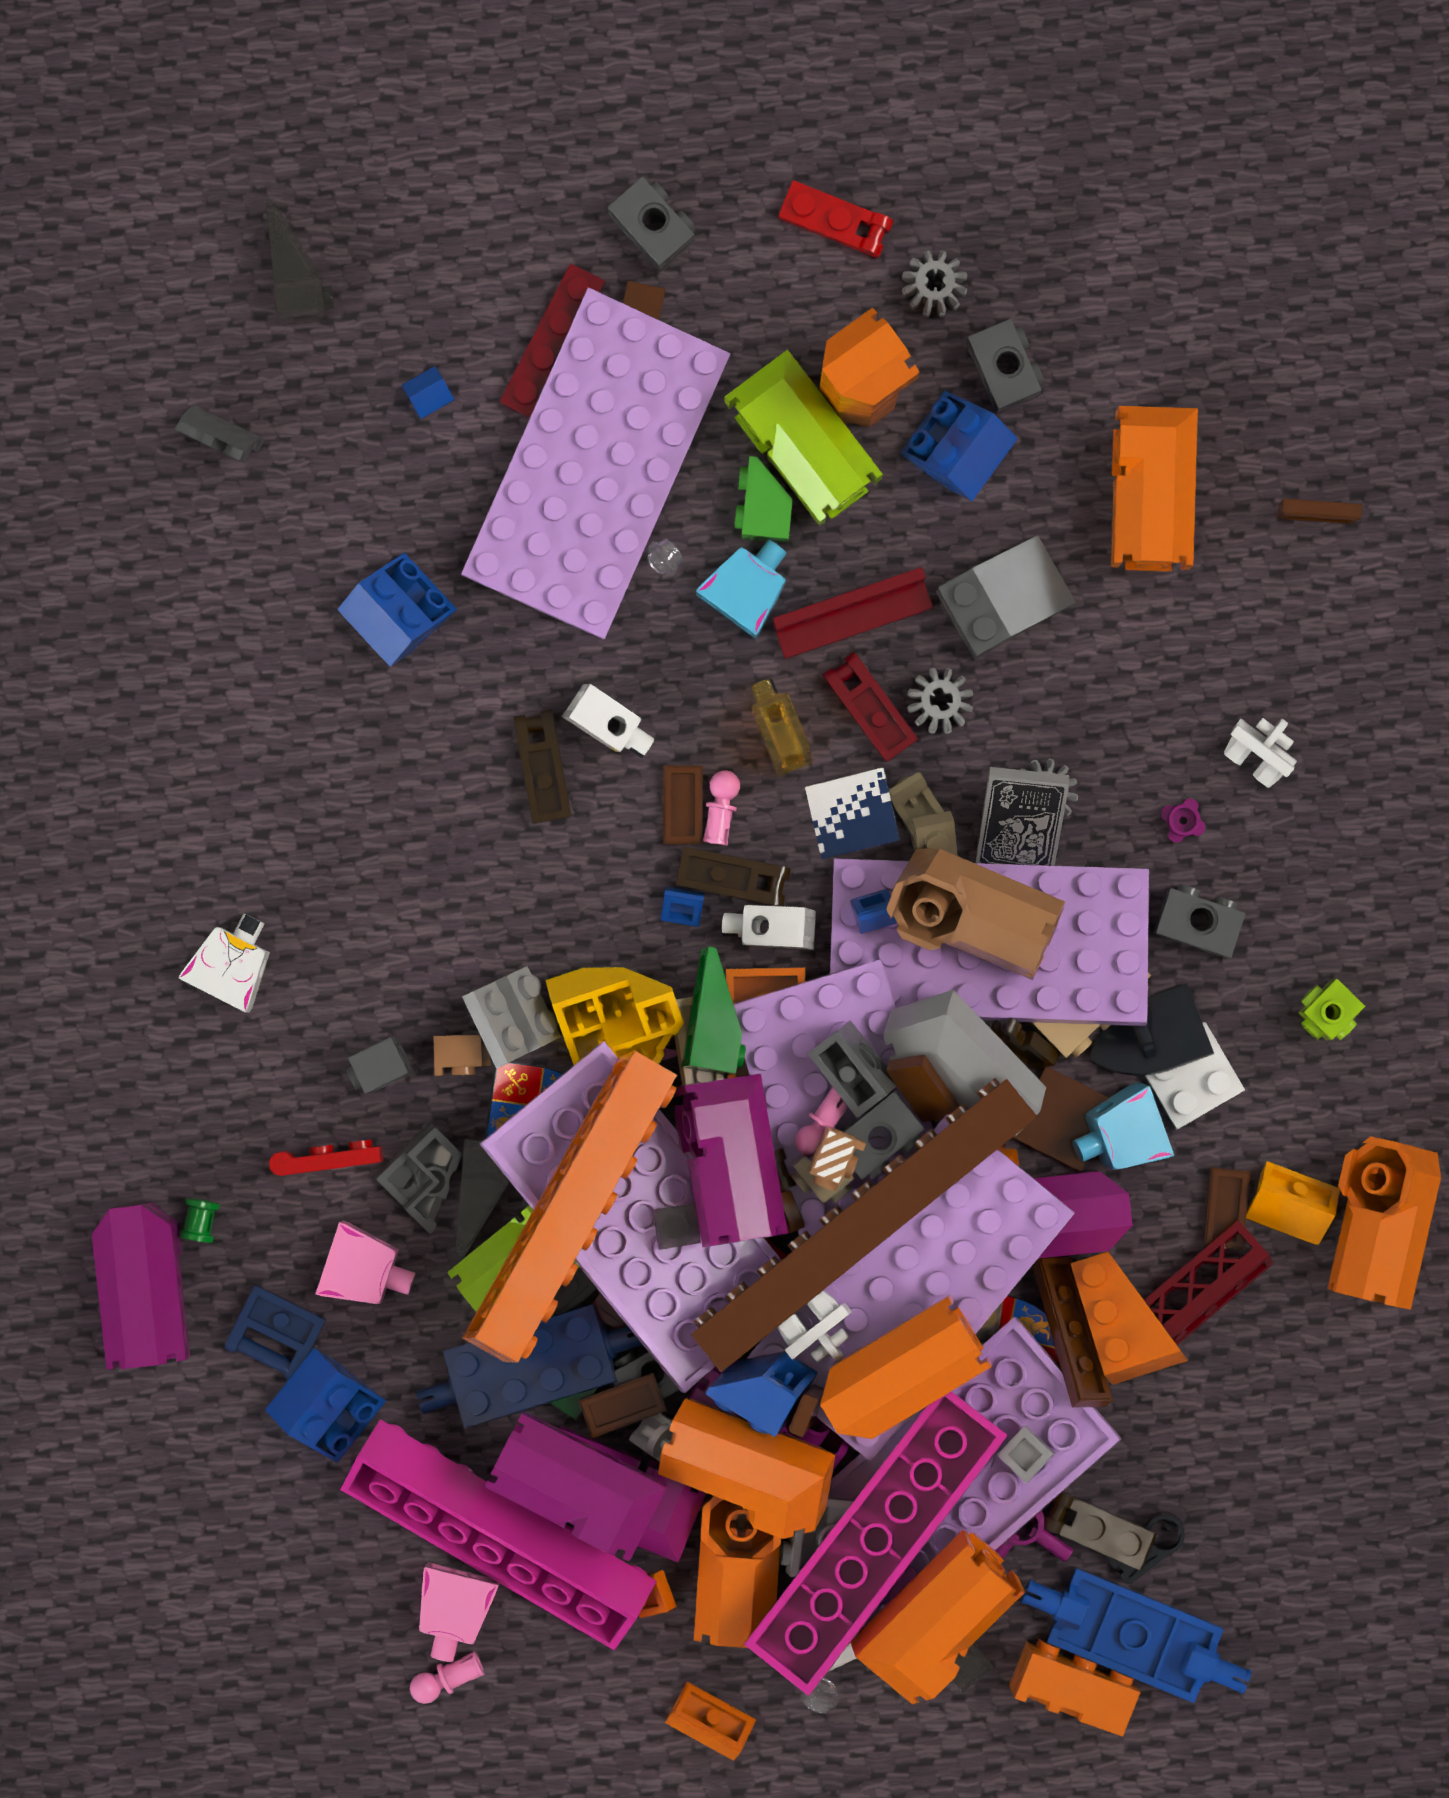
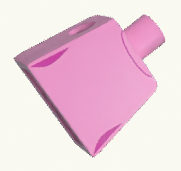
[316,1221,416,1304]
[419,1562,500,1662]

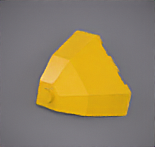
[545,967,684,1065]

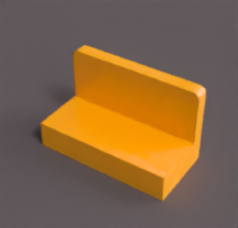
[1246,1161,1340,1245]

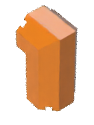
[819,307,920,427]
[1111,406,1198,572]
[1327,1136,1441,1310]
[820,1294,992,1439]
[658,1398,835,1539]
[694,1494,781,1648]
[851,1530,1025,1704]

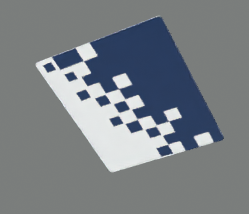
[805,768,900,859]

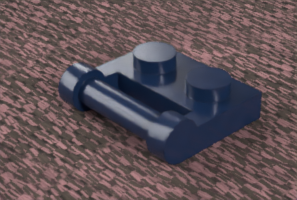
[224,1284,327,1380]

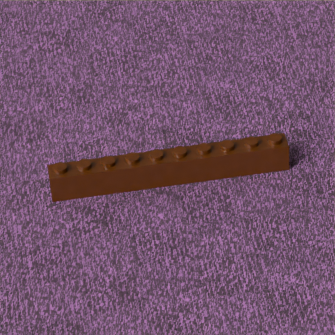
[691,1078,1038,1372]

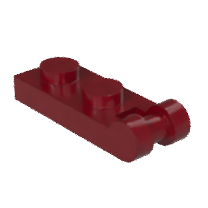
[822,652,918,763]

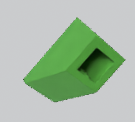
[735,456,792,543]

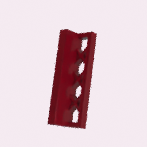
[772,567,933,660]
[1144,1220,1273,1345]

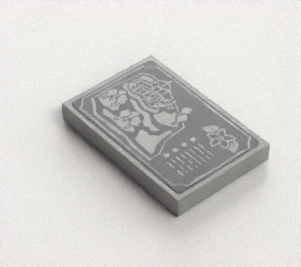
[975,767,1069,866]

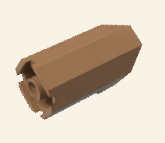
[886,848,1065,980]

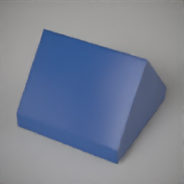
[401,366,454,419]
[660,886,705,927]
[850,889,897,934]

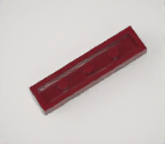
[500,263,605,418]

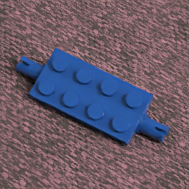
[1021,1566,1252,1703]

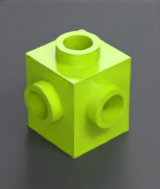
[1298,978,1365,1040]

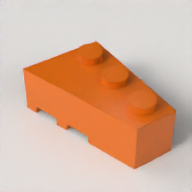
[1071,1251,1188,1385]
[1009,1639,1140,1737]

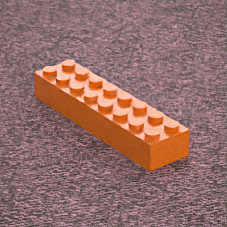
[462,1051,677,1363]

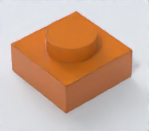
[639,1569,677,1618]

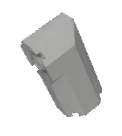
[883,990,1046,1137]

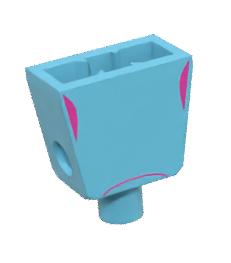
[696,539,787,639]
[1072,1082,1174,1170]

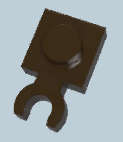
[991,1018,1060,1070]

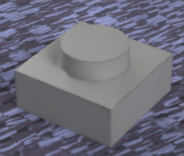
[997,1425,1055,1483]

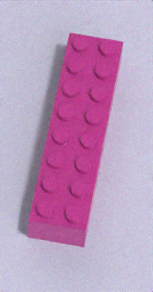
[744,1391,1008,1696]
[340,1419,656,1650]

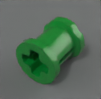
[178,1197,220,1243]

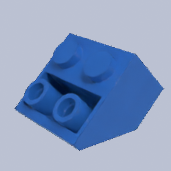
[900,391,1018,501]
[337,552,457,667]
[265,1348,386,1463]
[706,1351,818,1437]

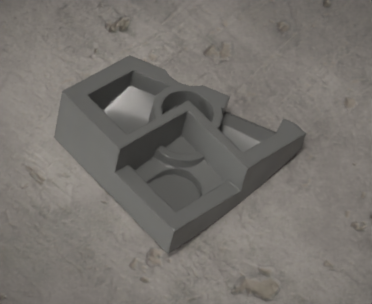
[175,405,265,463]
[374,1121,462,1234]

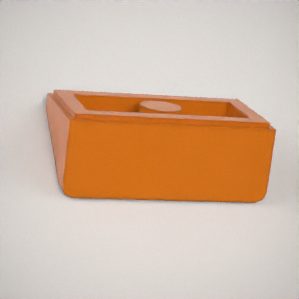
[665,1681,756,1761]

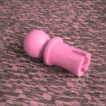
[703,770,740,846]
[795,1086,848,1156]
[410,1651,485,1704]

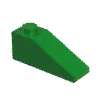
[681,947,746,1076]

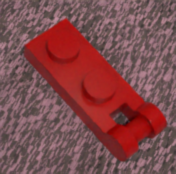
[778,180,894,258]
[269,1139,384,1176]

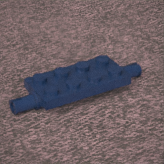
[416,1304,643,1429]

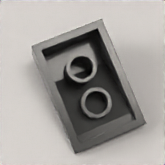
[936,535,1076,660]

